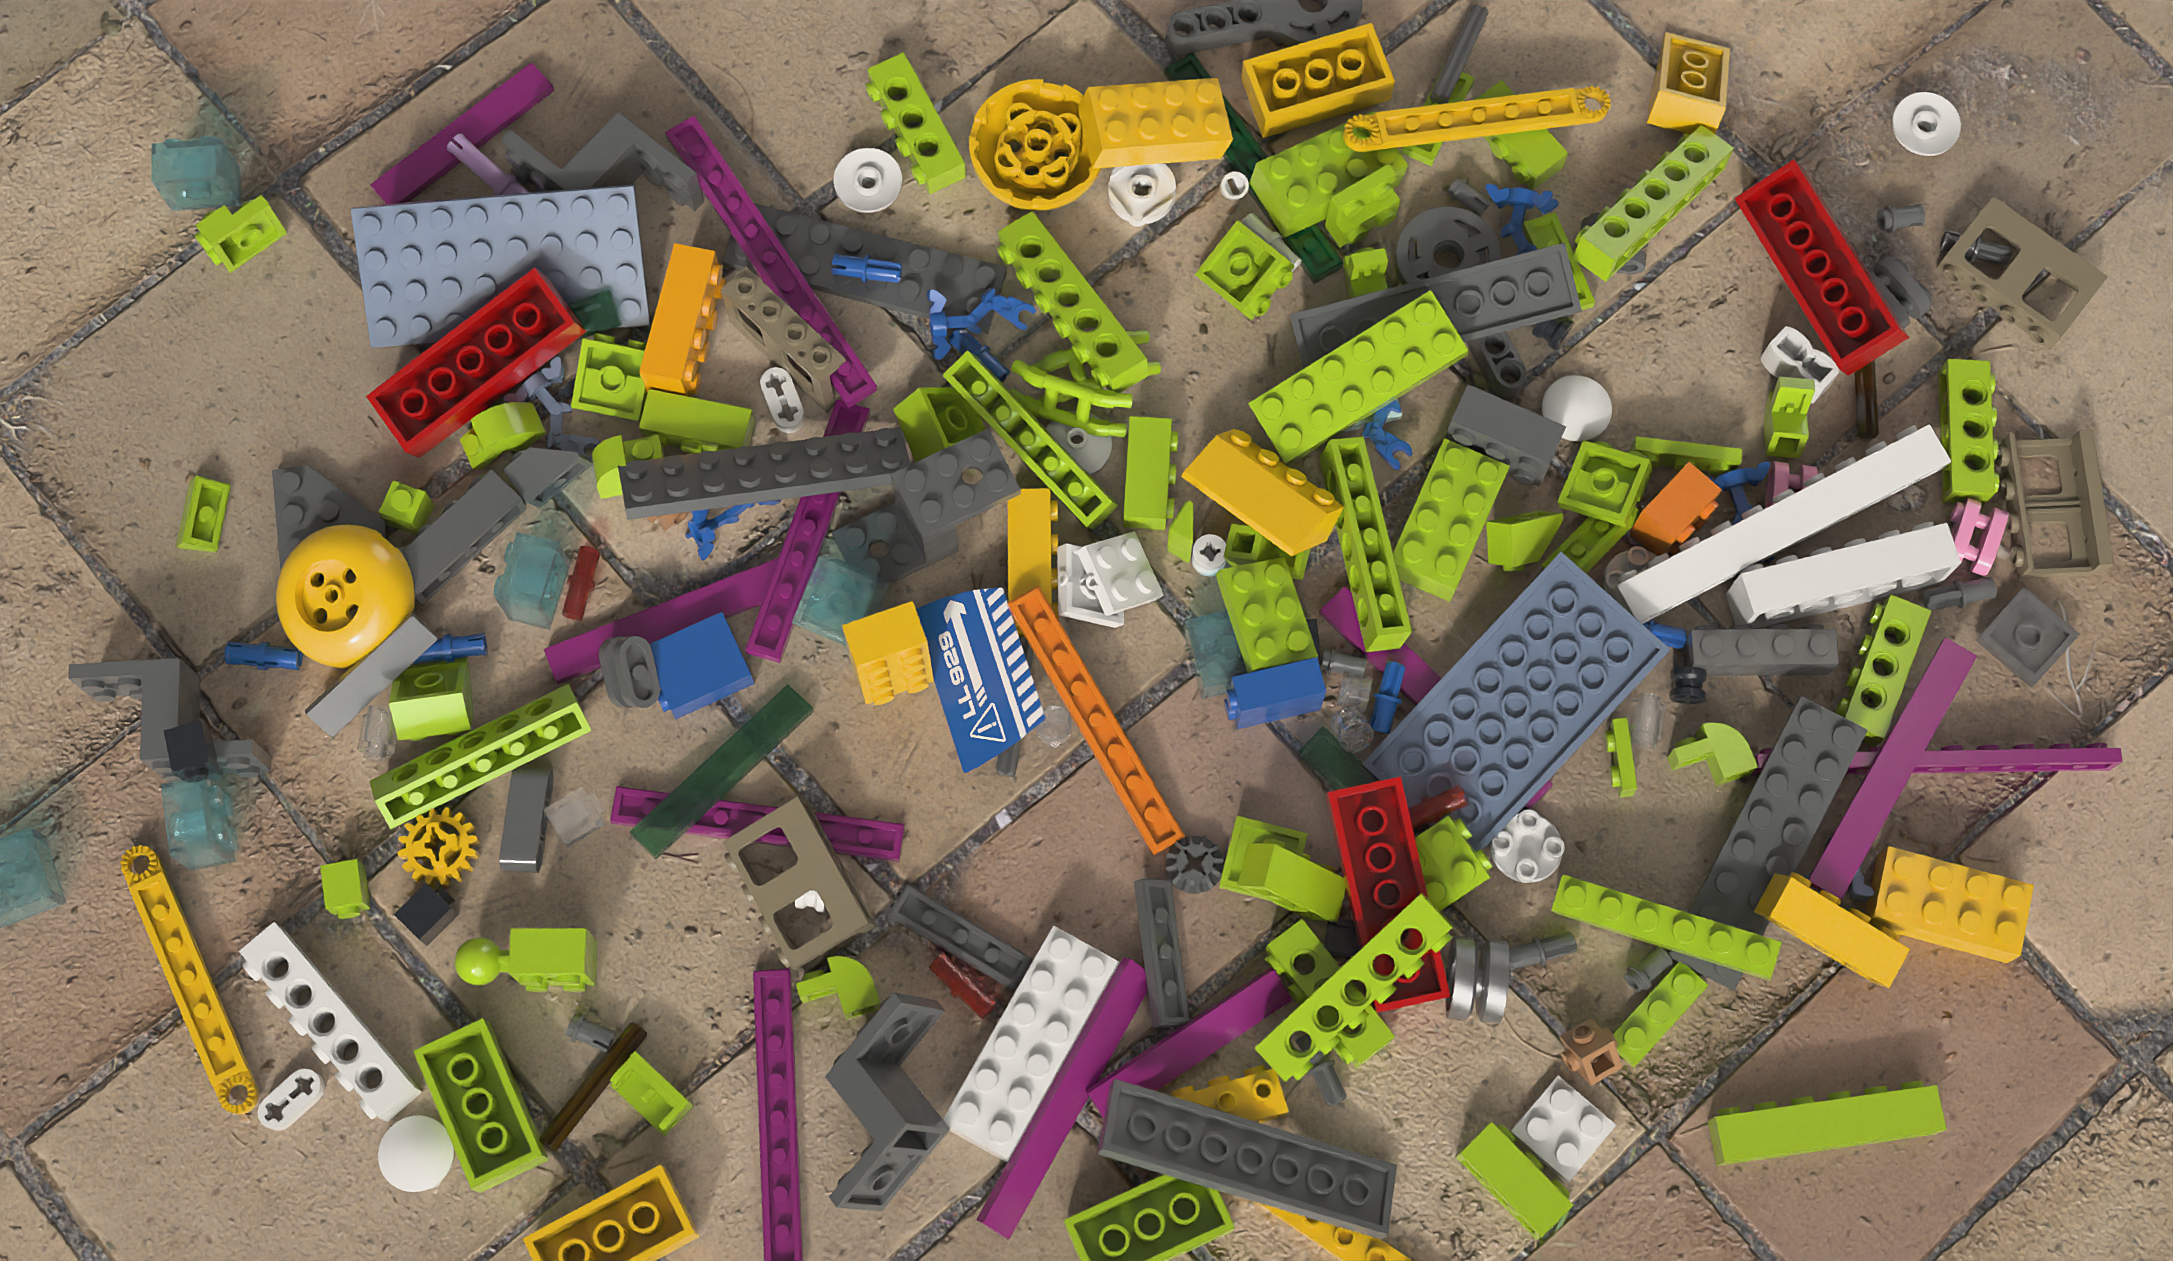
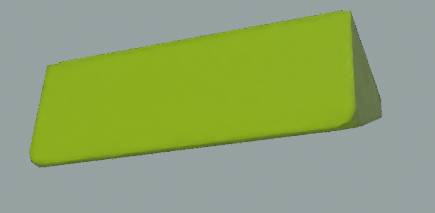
[176,475,231,552]
[1167,500,1193,563]

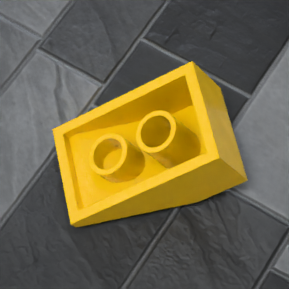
[1647,32,1730,135]

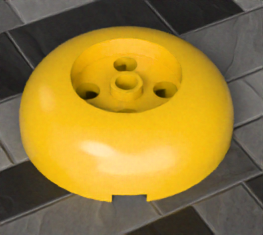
[969,79,1102,211]
[276,524,415,668]

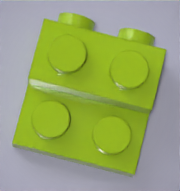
[1325,164,1401,247]
[194,195,287,273]
[1194,220,1295,321]
[571,333,647,421]
[1558,440,1653,527]
[1415,815,1493,911]

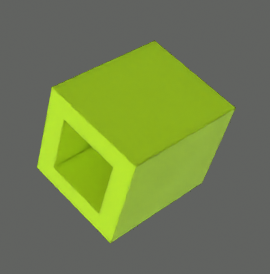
[379,480,435,535]
[320,859,371,919]

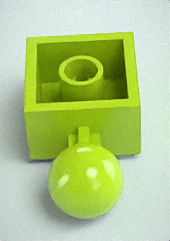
[454,928,598,992]

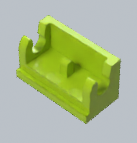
[610,1051,694,1137]

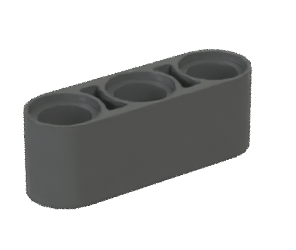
[499,767,554,873]

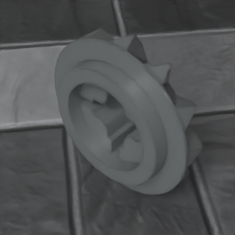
[1165,835,1224,894]

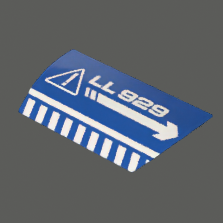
[916,588,1045,773]

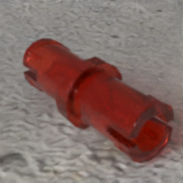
[562,546,600,621]
[1408,784,1469,829]
[929,952,997,1019]

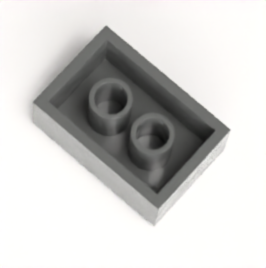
[1445,384,1567,486]

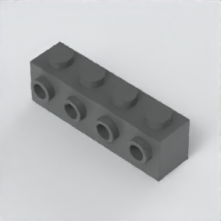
[399,469,527,606]
[1683,624,1839,676]

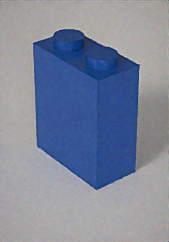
[649,612,755,719]
[1224,657,1326,730]

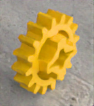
[397,807,480,888]

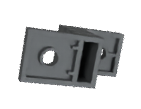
[501,112,704,211]
[831,428,1021,597]
[68,658,271,782]
[825,992,950,1211]

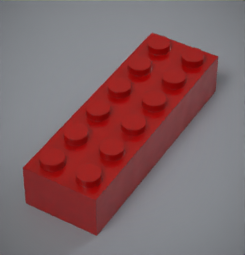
[1734,159,1909,376]
[366,268,587,459]
[1325,776,1450,1013]

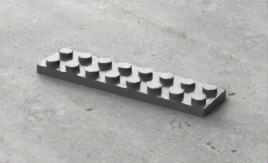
[722,203,1007,334]
[1290,243,1582,369]
[618,427,911,520]
[1667,696,1868,991]
[1097,1079,1397,1240]

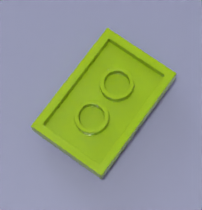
[1215,557,1318,673]

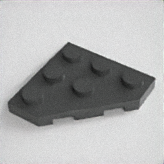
[272,465,389,570]

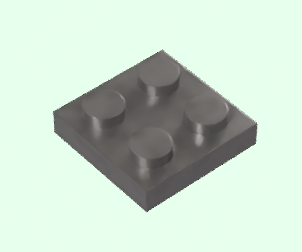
[1975,587,2080,687]

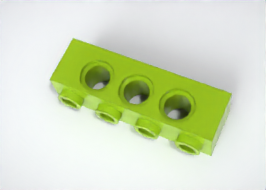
[865,52,966,195]
[1938,359,1999,505]
[1834,594,1931,747]
[1265,919,1395,1069]

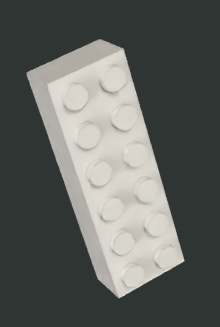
[1725,522,1961,629]
[943,925,1119,1163]

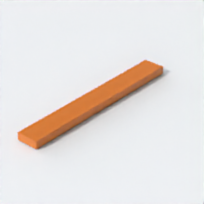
[1006,585,1185,855]

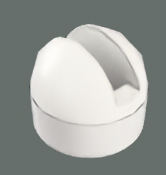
[1220,172,1249,200]

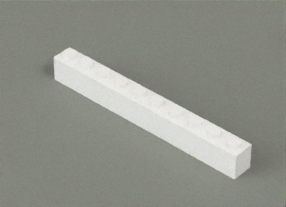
[1611,424,1951,624]

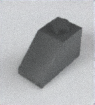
[503,447,593,508]

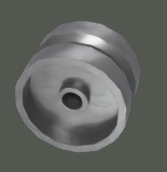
[1445,936,1509,1024]

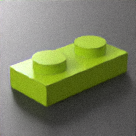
[1604,718,1637,798]

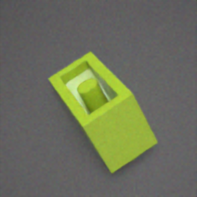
[1486,510,1563,571]

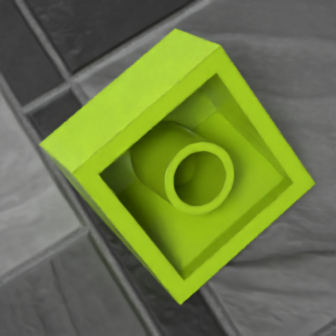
[893,387,986,462]
[389,657,473,741]

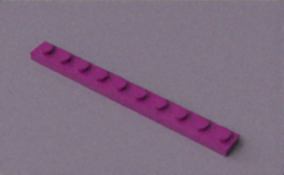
[665,116,878,408]
[1751,743,2123,776]

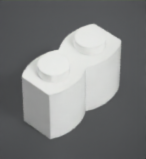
[1760,326,1840,404]

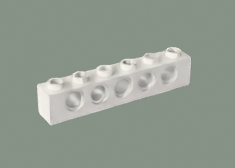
[239,922,422,1122]

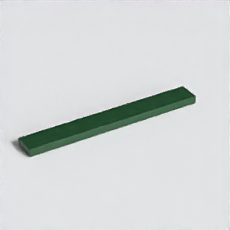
[1164,52,1344,284]

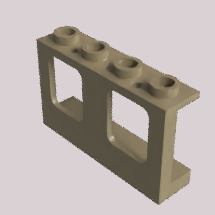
[1936,196,2108,349]
[721,267,846,413]
[1996,430,2114,579]
[723,796,877,972]

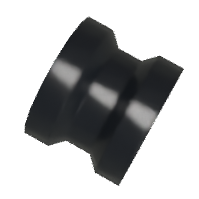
[1532,317,1575,350]
[1669,667,1707,704]

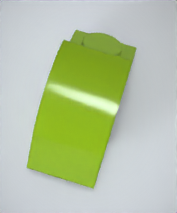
[1344,247,1388,299]
[1764,377,1815,459]
[459,402,546,469]
[592,435,664,499]
[1223,524,1310,580]
[1667,723,1758,786]
[795,956,881,1020]

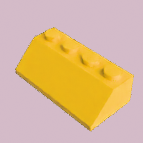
[1181,429,1344,556]

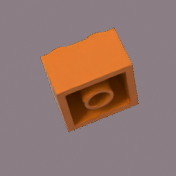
[1629,462,1722,556]

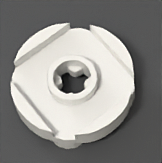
[1108,163,1176,227]

